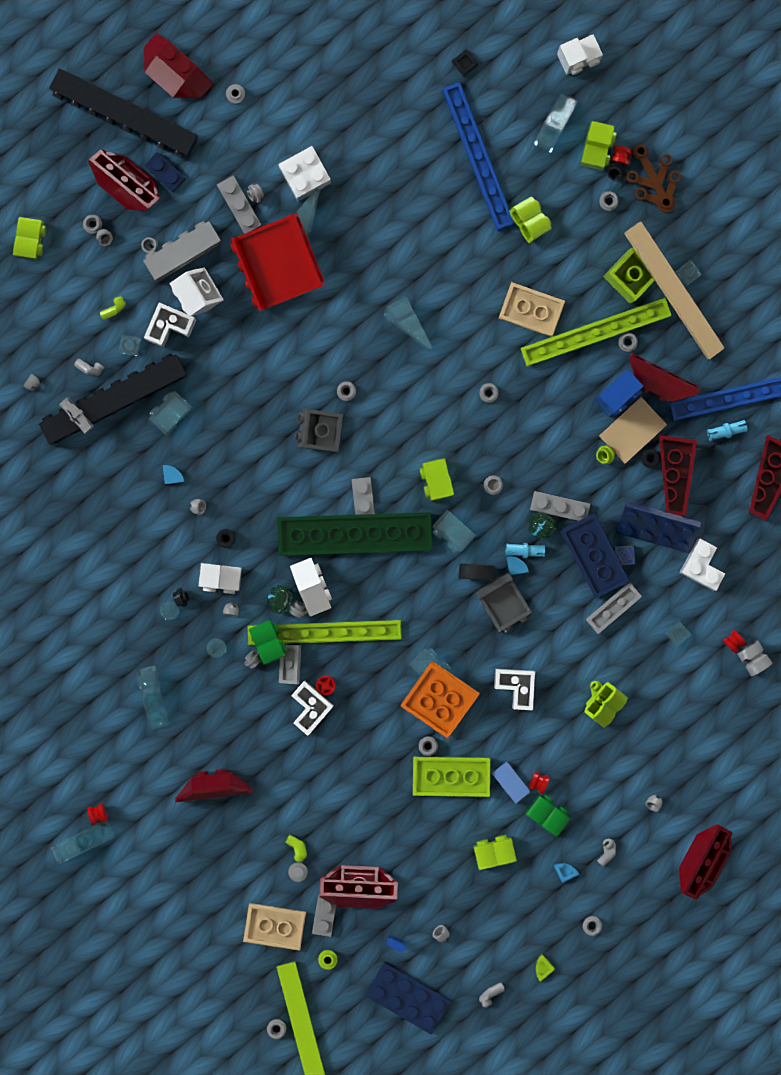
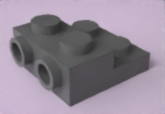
[295,409,343,452]

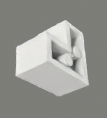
[557,34,603,75]
[144,303,196,348]
[679,539,725,591]
[290,558,332,616]
[199,563,242,594]
[494,669,535,710]
[292,681,334,736]

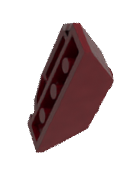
[144,33,213,98]
[88,150,160,211]
[629,352,700,402]
[175,768,253,803]
[679,824,732,900]
[319,865,398,909]

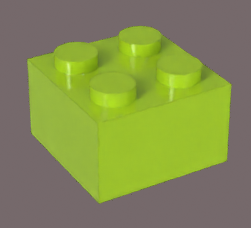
[603,247,655,303]

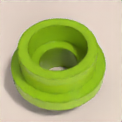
[596,445,615,464]
[318,950,338,970]

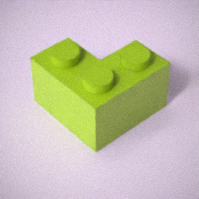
[580,121,617,171]
[420,458,454,501]

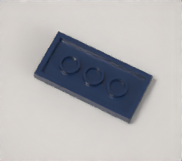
[616,501,701,553]
[560,513,630,599]
[365,961,451,1035]

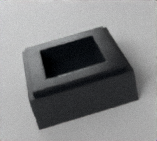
[452,49,478,77]

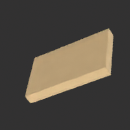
[498,282,565,337]
[599,397,667,464]
[243,903,306,951]

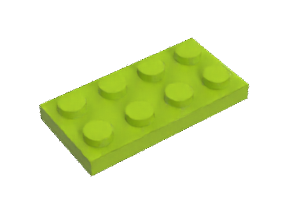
[413,756,490,797]

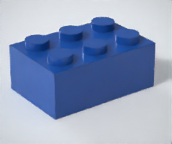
[594,369,643,416]

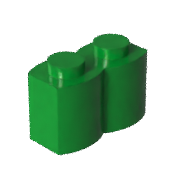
[249,620,288,665]
[525,795,571,837]

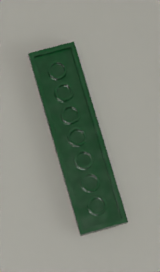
[277,512,432,556]

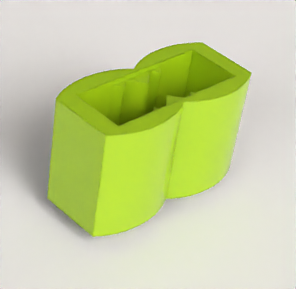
[509,196,552,243]
[13,217,46,260]
[584,682,628,727]
[473,835,517,870]

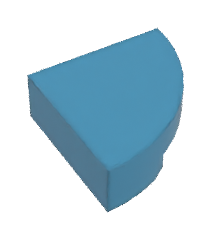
[162,465,184,484]
[506,556,529,575]
[554,863,580,883]

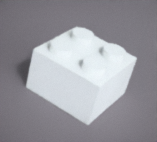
[278,146,331,201]
[170,267,224,317]

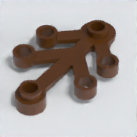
[626,144,681,213]

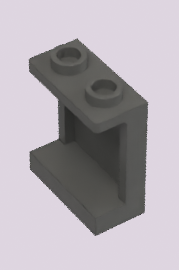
[475,573,532,633]

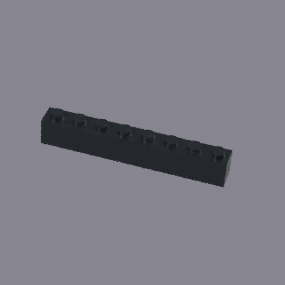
[49,68,198,159]
[39,353,188,445]

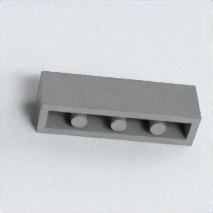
[143,221,222,282]

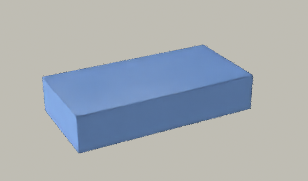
[492,761,530,804]

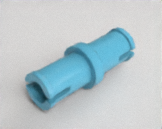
[707,420,747,442]
[505,543,545,558]

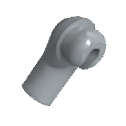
[74,359,104,376]
[597,838,616,867]
[479,983,505,1007]

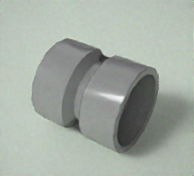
[737,640,772,676]

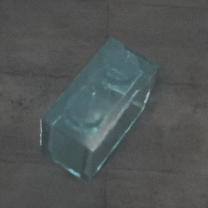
[149,391,193,436]
[432,510,476,553]

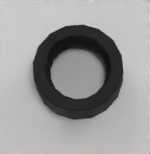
[459,563,495,581]

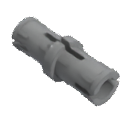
[60,397,94,434]

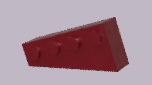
[659,435,697,518]
[748,435,781,522]

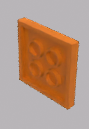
[400,661,480,739]

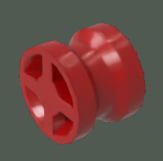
[610,146,632,166]
[722,630,747,654]
[316,676,335,695]
[528,771,550,794]
[87,803,108,826]

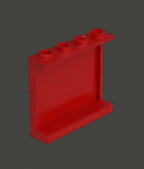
[231,213,326,311]

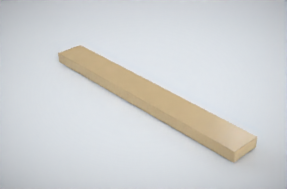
[624,222,724,359]

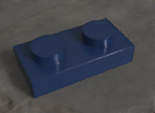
[145,152,186,192]

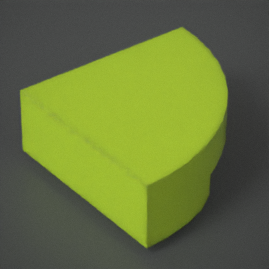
[535,954,555,982]

